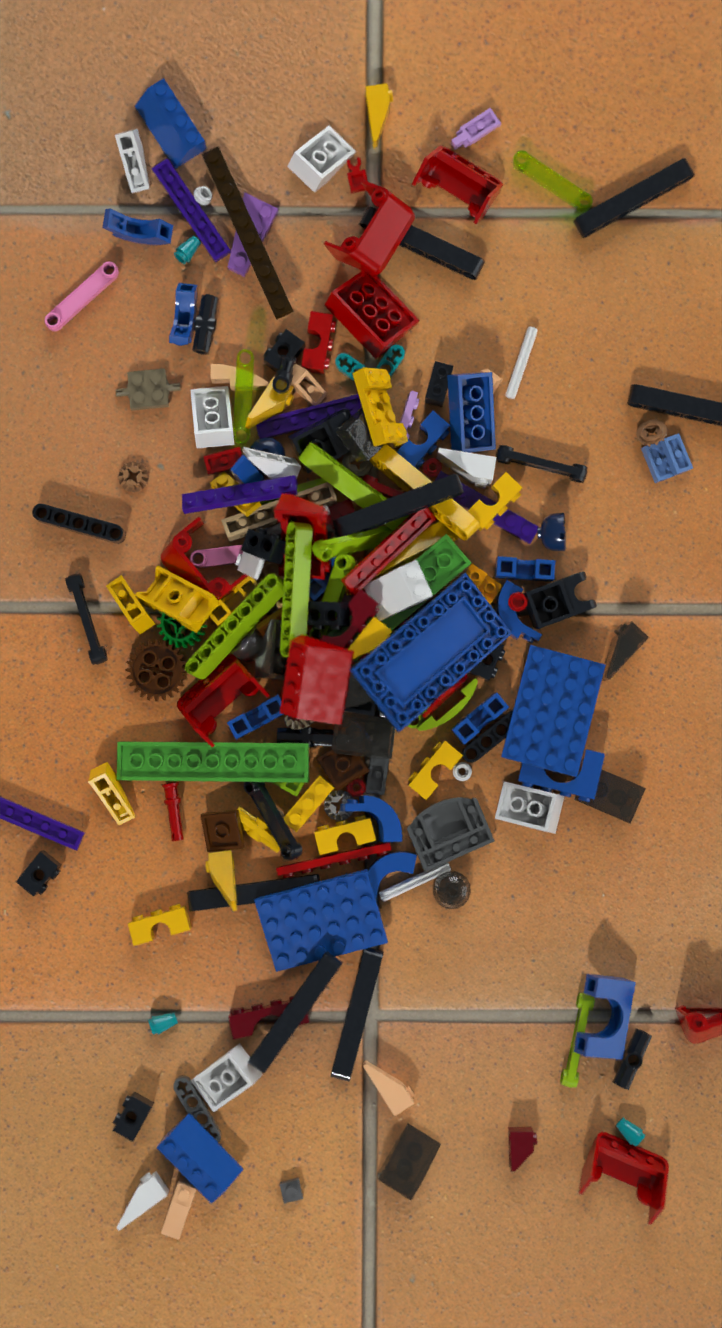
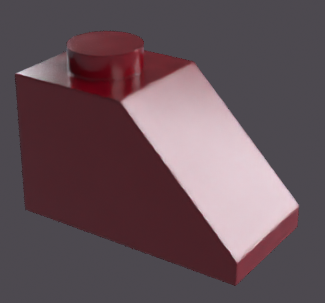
[508,1126,537,1172]

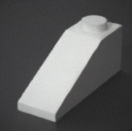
[115,129,150,193]
[242,447,301,479]
[235,552,265,580]
[117,1171,169,1230]

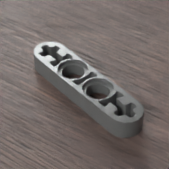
[173,1075,221,1143]

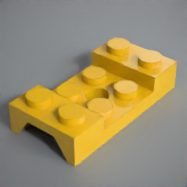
[352,367,408,447]
[135,565,219,633]

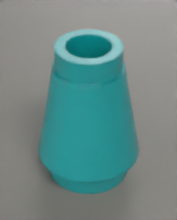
[174,236,201,264]
[148,1012,178,1035]
[616,1117,645,1147]

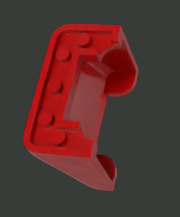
[274,493,331,580]
[675,1005,722,1044]

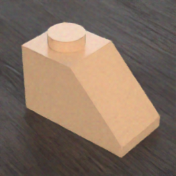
[291,364,327,406]

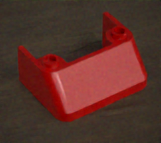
[412,146,503,224]
[324,180,415,275]
[161,517,248,600]
[177,655,270,748]
[578,1132,669,1225]

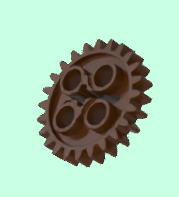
[125,639,188,702]

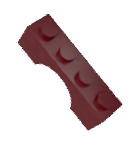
[320,589,380,649]
[228,996,310,1040]

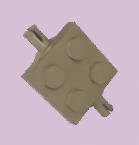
[116,368,181,411]

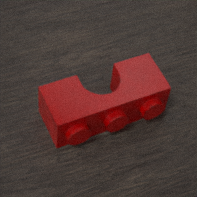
[301,311,336,375]

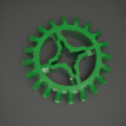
[156,596,208,648]

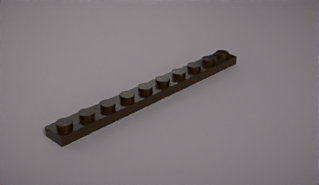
[202,146,294,320]

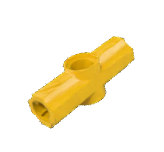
[237,806,280,853]

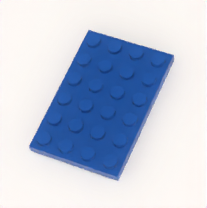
[501,645,606,777]
[254,869,388,972]

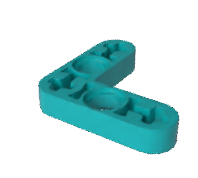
[335,345,405,382]

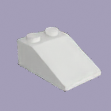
[287,126,356,193]
[190,386,235,448]
[436,448,496,488]
[364,560,433,621]
[495,781,564,834]
[191,1043,263,1112]

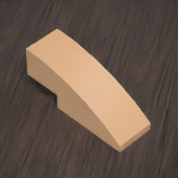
[211,364,268,391]

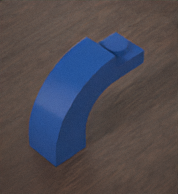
[102,208,173,245]
[169,283,197,346]
[496,580,542,643]
[340,795,402,842]
[368,851,417,897]

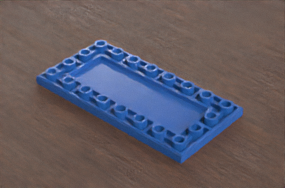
[350,573,512,732]

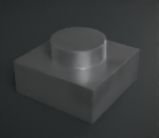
[280,1178,303,1203]

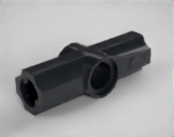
[192,294,219,355]
[277,727,335,747]
[612,1028,652,1090]

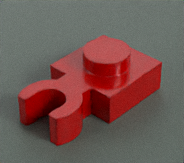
[347,157,368,194]

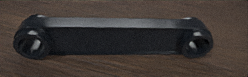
[496,445,588,483]
[65,573,108,665]
[243,782,303,861]

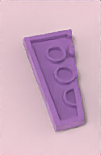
[228,193,279,277]

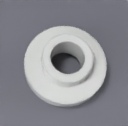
[194,186,212,206]
[453,762,472,781]

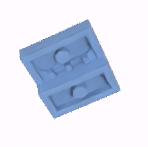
[641,433,693,483]

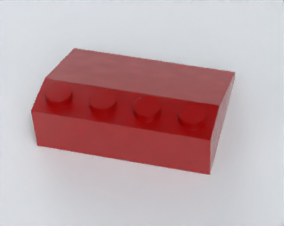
[324,271,420,359]
[280,635,354,725]

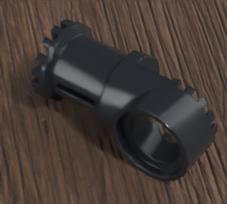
[272,355,297,394]

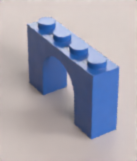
[518,749,605,802]
[574,974,636,1060]

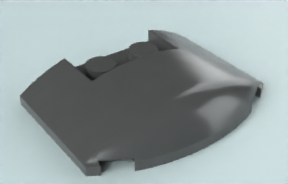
[407,797,495,872]

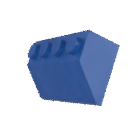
[135,78,207,169]
[447,372,496,453]
[156,1113,244,1204]

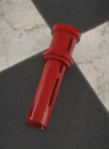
[162,782,184,841]

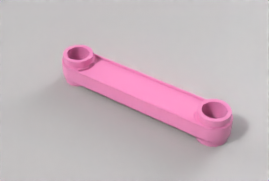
[45,262,119,331]
[190,545,243,568]

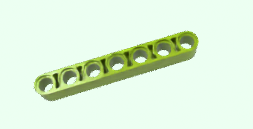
[299,442,410,531]
[280,522,312,657]
[185,574,284,679]

